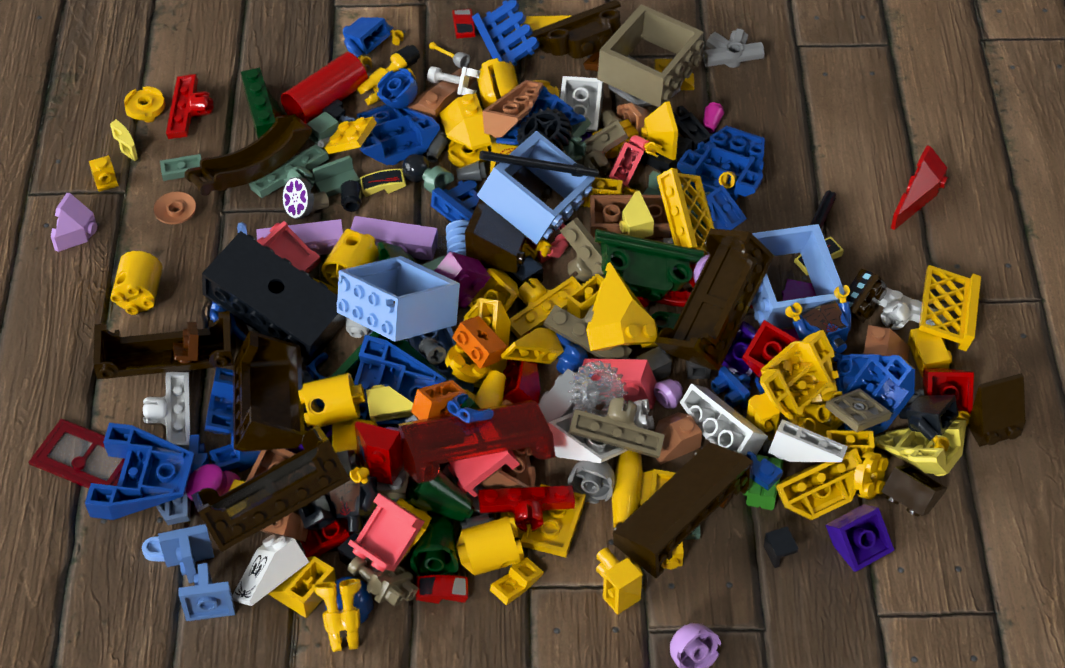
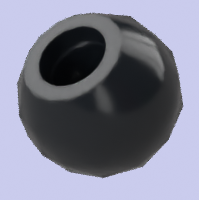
[402,154,430,182]

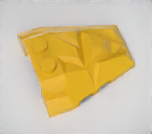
[760,330,844,437]

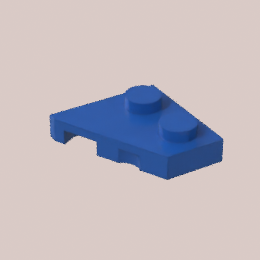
[706,185,747,230]

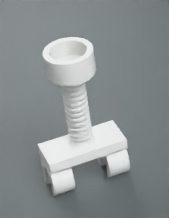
[427,66,480,95]

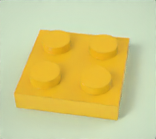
[325,117,377,154]

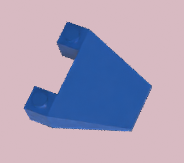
[85,423,195,520]

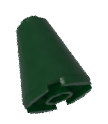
[406,462,474,521]
[410,515,459,576]

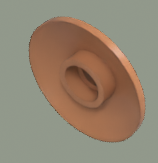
[154,192,196,224]

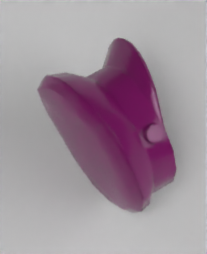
[185,464,227,500]

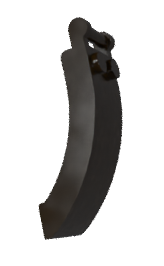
[184,114,312,196]

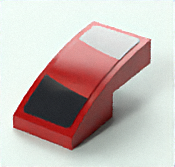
[452,9,475,39]
[416,575,468,604]

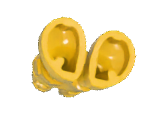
[357,53,417,106]
[315,579,361,652]

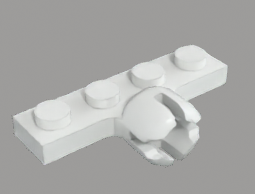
[876,287,947,330]
[143,372,190,450]

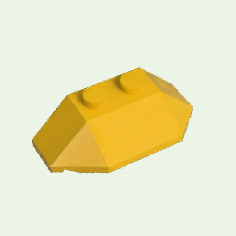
[439,93,492,150]
[464,298,511,388]
[775,448,863,520]

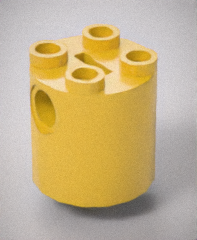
[322,229,379,288]
[110,251,163,315]
[298,373,366,428]
[456,517,525,576]

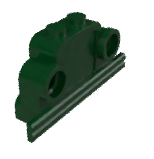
[595,229,704,301]

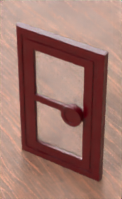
[29,418,125,489]

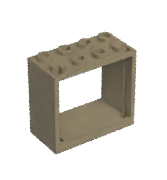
[597,4,705,107]

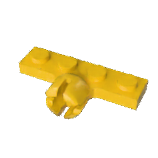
[510,276,582,339]

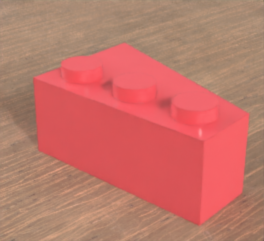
[579,359,657,409]

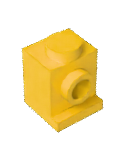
[89,155,118,192]

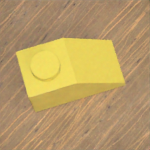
[619,191,654,238]
[366,385,414,422]

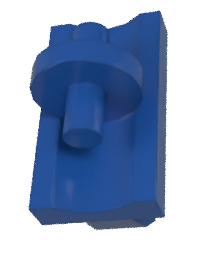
[711,366,751,409]

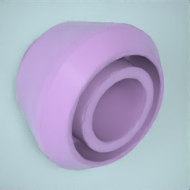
[654,379,683,409]

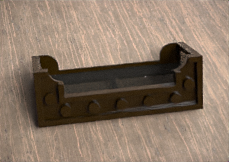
[191,425,350,552]

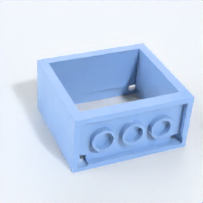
[477,131,595,244]
[751,224,847,329]
[337,256,460,342]

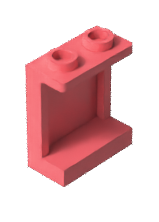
[257,221,321,273]
[446,422,520,498]
[348,493,425,572]

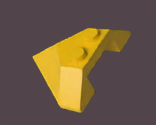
[586,262,659,351]

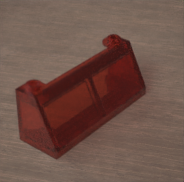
[398,399,555,483]

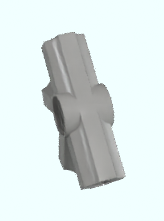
[703,28,765,68]

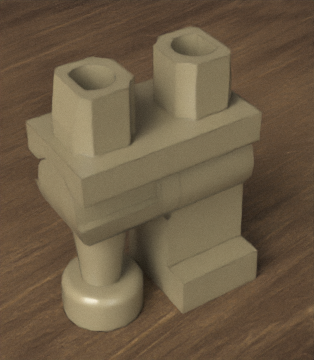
[348,556,418,606]

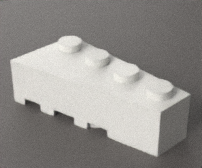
[680,383,768,456]

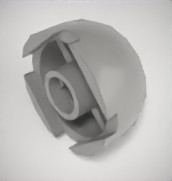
[567,460,616,504]

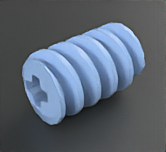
[445,220,469,256]

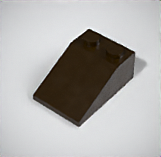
[968,373,1026,447]

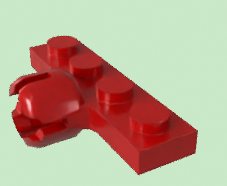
[166,74,214,139]
[478,485,575,532]

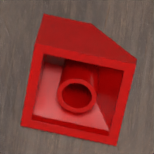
[923,368,974,415]

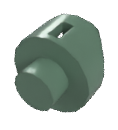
[422,166,454,193]

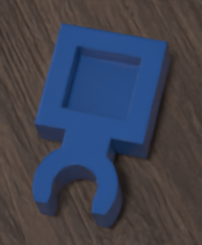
[747,451,783,491]

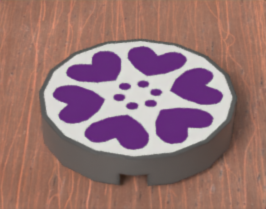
[282,177,314,219]

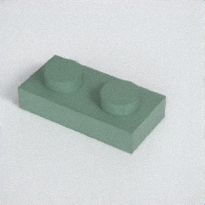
[160,154,202,181]

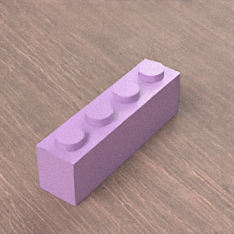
[351,216,438,261]
[256,219,343,255]

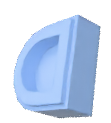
[142,537,165,562]

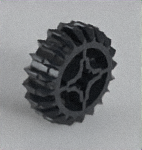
[516,107,573,151]

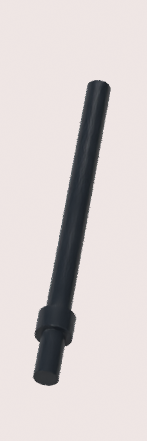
[479,151,598,177]

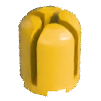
[477,58,518,109]

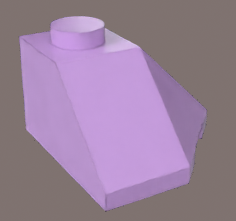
[51,193,97,252]

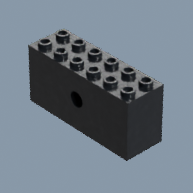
[202,231,346,365]

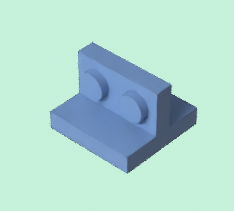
[158,524,214,583]
[179,563,235,621]

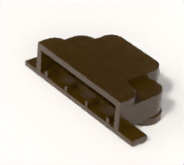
[529,0,621,59]

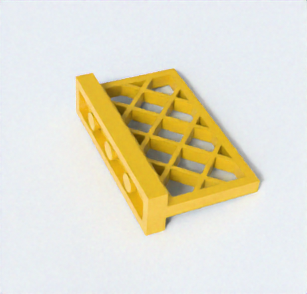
[657,168,714,255]
[918,265,981,351]

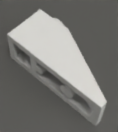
[768,419,848,462]

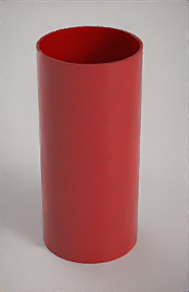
[281,52,368,124]

